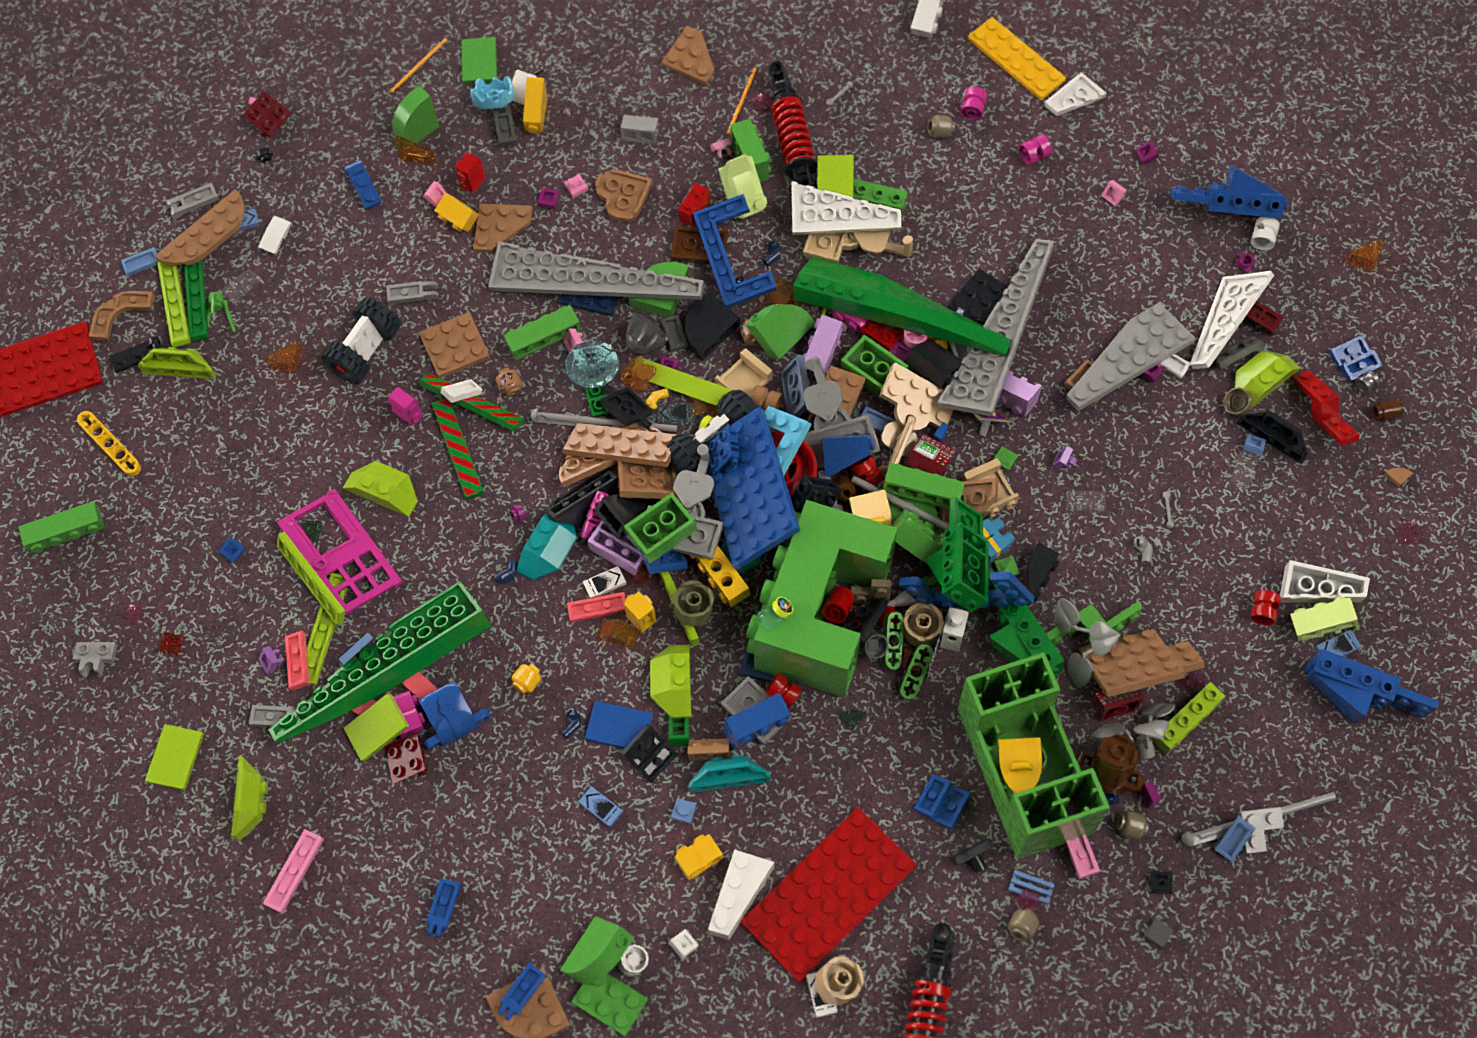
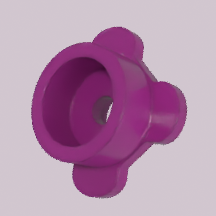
[1234,253,1256,273]

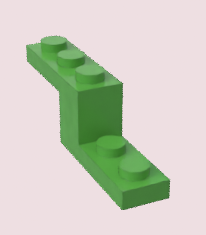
[1046,602,1142,646]

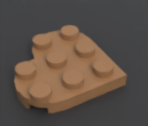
[595,169,653,222]

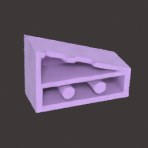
[803,315,847,375]
[998,370,1042,418]
[588,520,646,577]

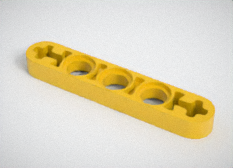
[77,411,141,476]

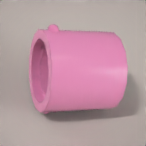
[901,329,928,350]

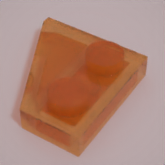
[394,135,436,165]

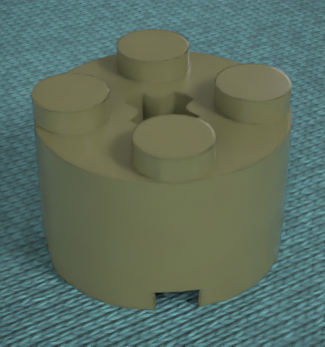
[673,580,714,626]

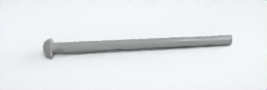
[530,408,677,433]
[851,476,949,531]
[1182,792,1336,847]

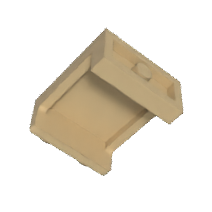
[715,348,773,397]
[962,458,1019,518]

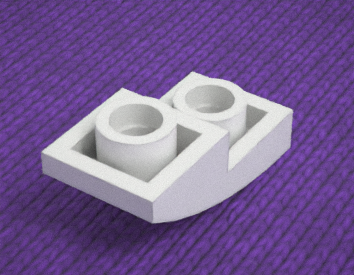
[258,216,291,254]

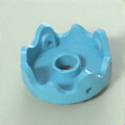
[470,76,515,110]

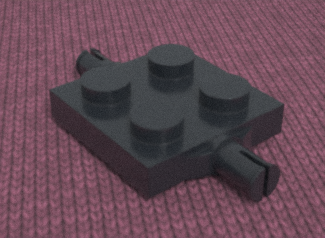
[600,383,653,429]

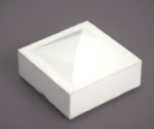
[668,930,699,959]

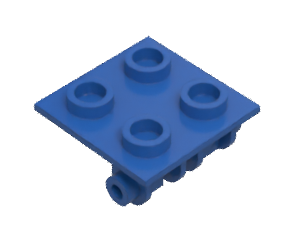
[709,424,740,476]

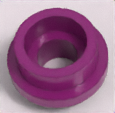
[510,505,526,523]

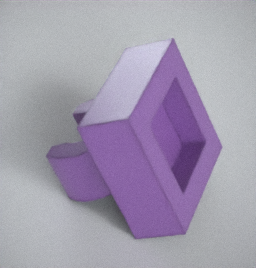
[1052,446,1077,470]
[258,646,284,674]

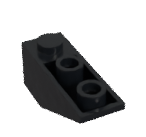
[1027,543,1060,606]

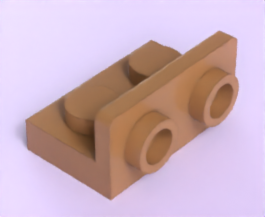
[688,738,730,761]

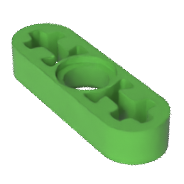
[881,612,904,669]
[899,644,933,699]

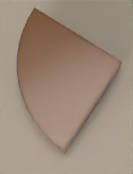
[1384,467,1413,487]

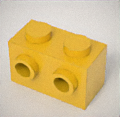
[434,192,479,232]
[624,591,656,633]

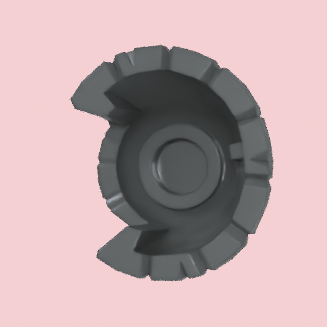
[626,313,669,354]

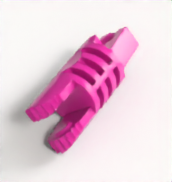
[580,491,609,538]

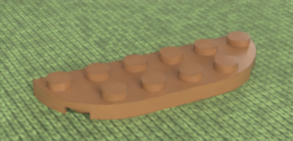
[155,190,245,267]
[559,425,662,488]

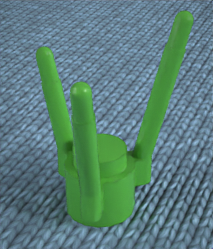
[207,292,236,332]

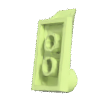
[718,154,767,219]

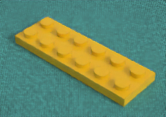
[968,17,1066,100]

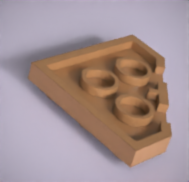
[661,26,715,85]
[473,204,533,253]
[939,478,998,533]

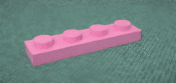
[1065,800,1100,879]
[263,829,324,914]

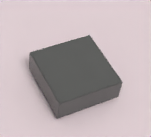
[1144,918,1174,949]

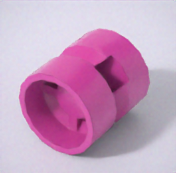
[960,87,987,120]
[1019,134,1052,165]

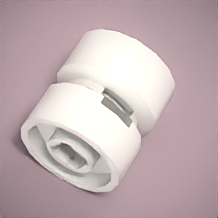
[1251,217,1280,251]
[617,945,649,977]

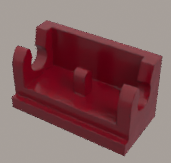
[1245,301,1283,335]

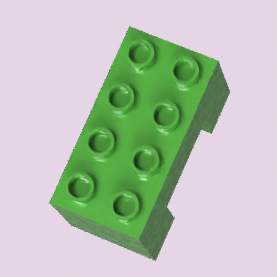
[746,500,898,698]
[957,652,1110,860]

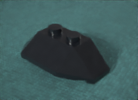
[1236,409,1308,465]
[546,470,619,525]

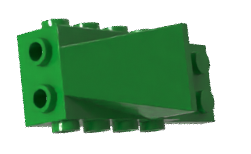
[926,496,989,612]
[988,568,1064,679]

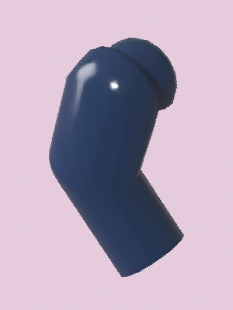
[763,240,781,267]
[494,560,518,584]
[561,708,581,739]

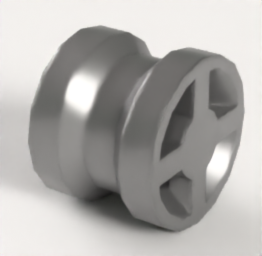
[1355,371,1380,394]

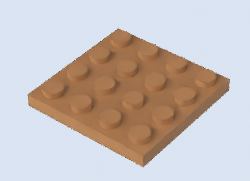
[1079,629,1185,697]

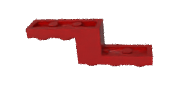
[1292,370,1359,446]

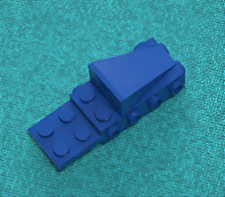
[1169,164,1288,219]
[1304,649,1439,724]

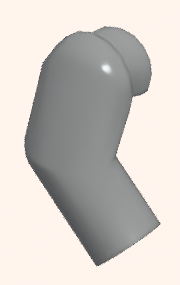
[1134,536,1153,565]

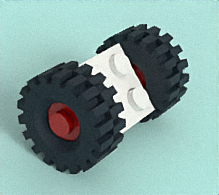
[320,297,401,385]

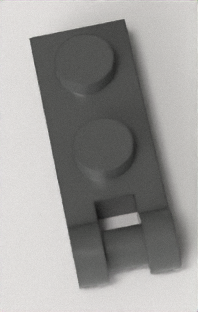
[493,103,517,147]
[1212,335,1265,369]

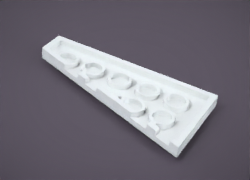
[792,181,901,235]
[1190,271,1274,369]

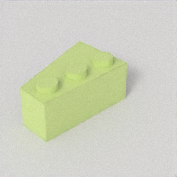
[1290,597,1359,641]

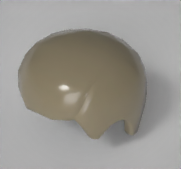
[1223,387,1252,416]

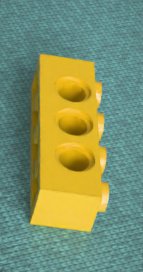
[689,545,750,607]

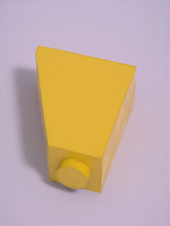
[523,77,548,134]

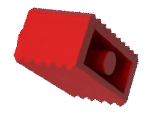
[455,152,486,193]
[678,183,711,227]

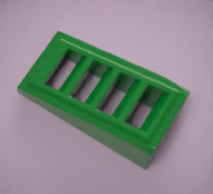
[669,716,689,747]

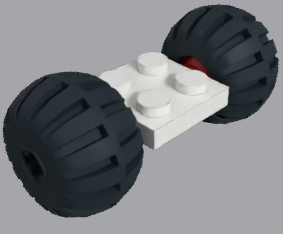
[666,390,758,476]

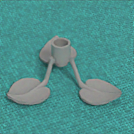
[1055,598,1121,689]
[1090,703,1175,759]

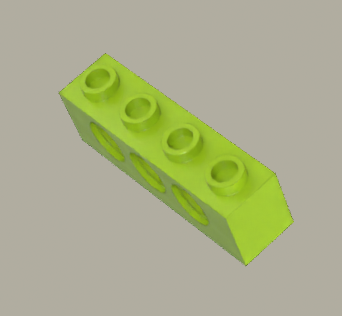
[1152,682,1225,755]

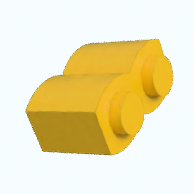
[675,834,723,880]

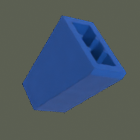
[822,434,875,477]

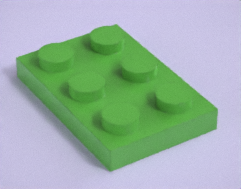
[571,973,648,1037]

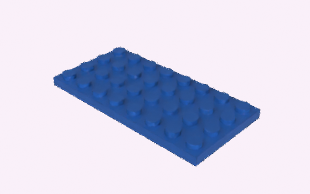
[704,406,800,569]

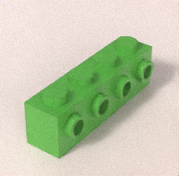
[853,179,908,218]
[504,305,581,361]
[882,463,965,510]
[18,501,105,554]

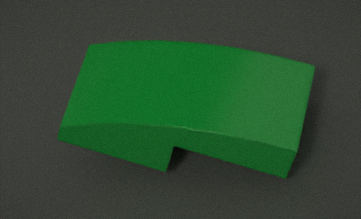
[584,381,610,417]

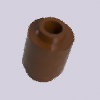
[1373,399,1404,421]
[835,477,856,501]

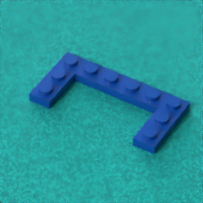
[693,194,777,308]
[899,571,1034,610]

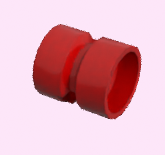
[850,454,884,490]
[822,586,855,623]
[1250,590,1281,626]
[765,672,802,709]

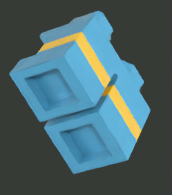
[983,517,1015,564]

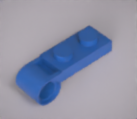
[344,160,382,210]

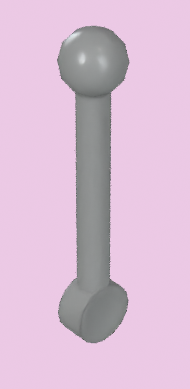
[826,82,853,106]
[1162,491,1174,529]

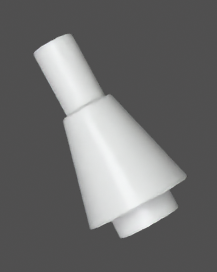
[887,591,918,608]

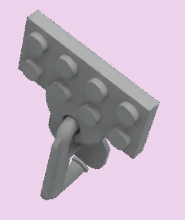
[803,356,880,469]
[647,444,724,560]

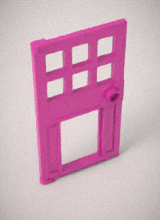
[277,489,403,615]

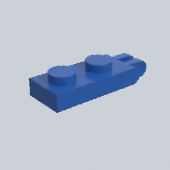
[426,878,461,938]
[498,962,547,1021]

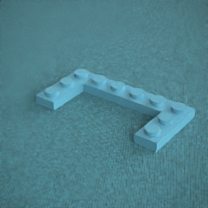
[714,406,812,508]

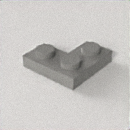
[1238,806,1284,853]

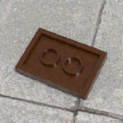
[670,226,729,264]

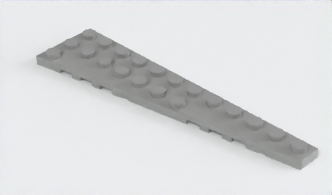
[937,239,1054,416]
[488,241,704,300]

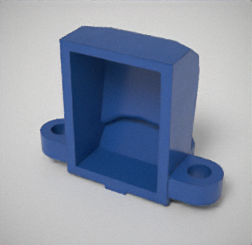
[419,681,491,750]

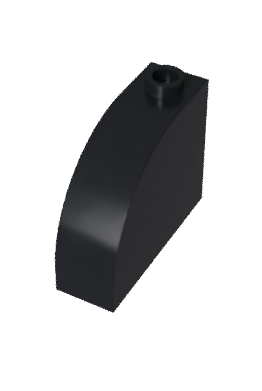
[685,292,740,361]

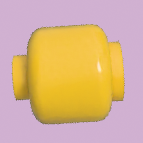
[512,664,541,694]

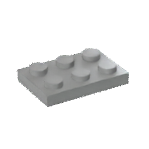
[720,676,791,746]

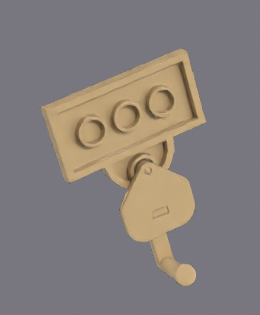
[803,230,913,263]
[879,362,953,477]

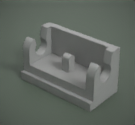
[621,115,658,144]

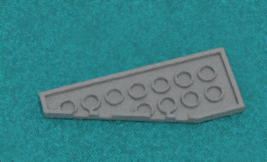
[1066,302,1195,411]

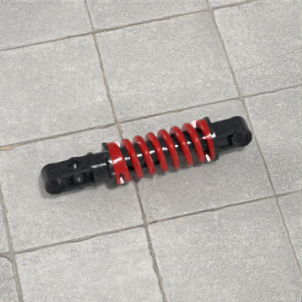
[768,61,818,189]
[902,922,956,1038]

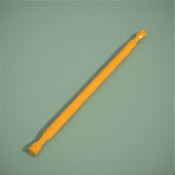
[390,38,447,93]
[727,68,757,134]

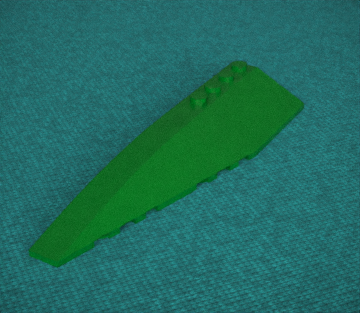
[793,257,1011,356]
[268,581,491,743]

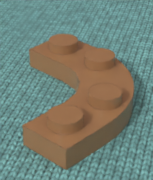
[88,291,155,341]

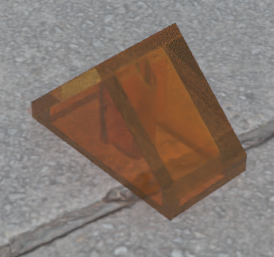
[1346,240,1384,272]
[265,340,303,373]
[596,619,640,650]

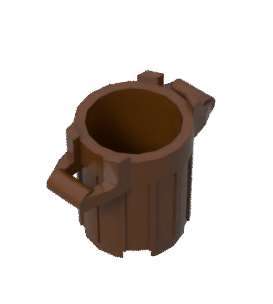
[1076,734,1145,795]

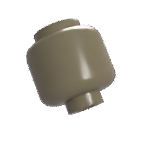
[928,115,955,138]
[1116,811,1149,840]
[1008,909,1039,942]

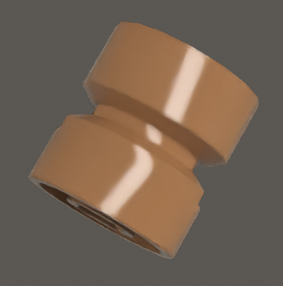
[751,385,783,412]

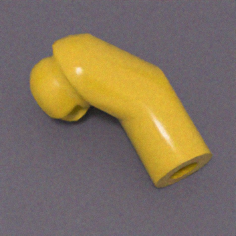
[646,388,669,410]

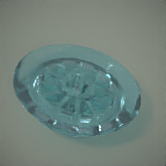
[565,341,619,388]

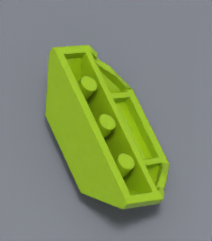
[138,347,216,379]
[1235,350,1301,409]
[343,461,418,517]
[650,644,692,718]
[231,756,268,841]

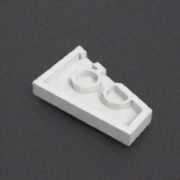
[1044,72,1106,116]

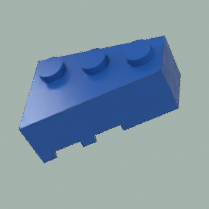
[723,693,791,750]

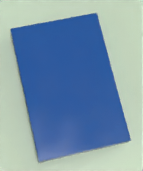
[585,701,653,749]

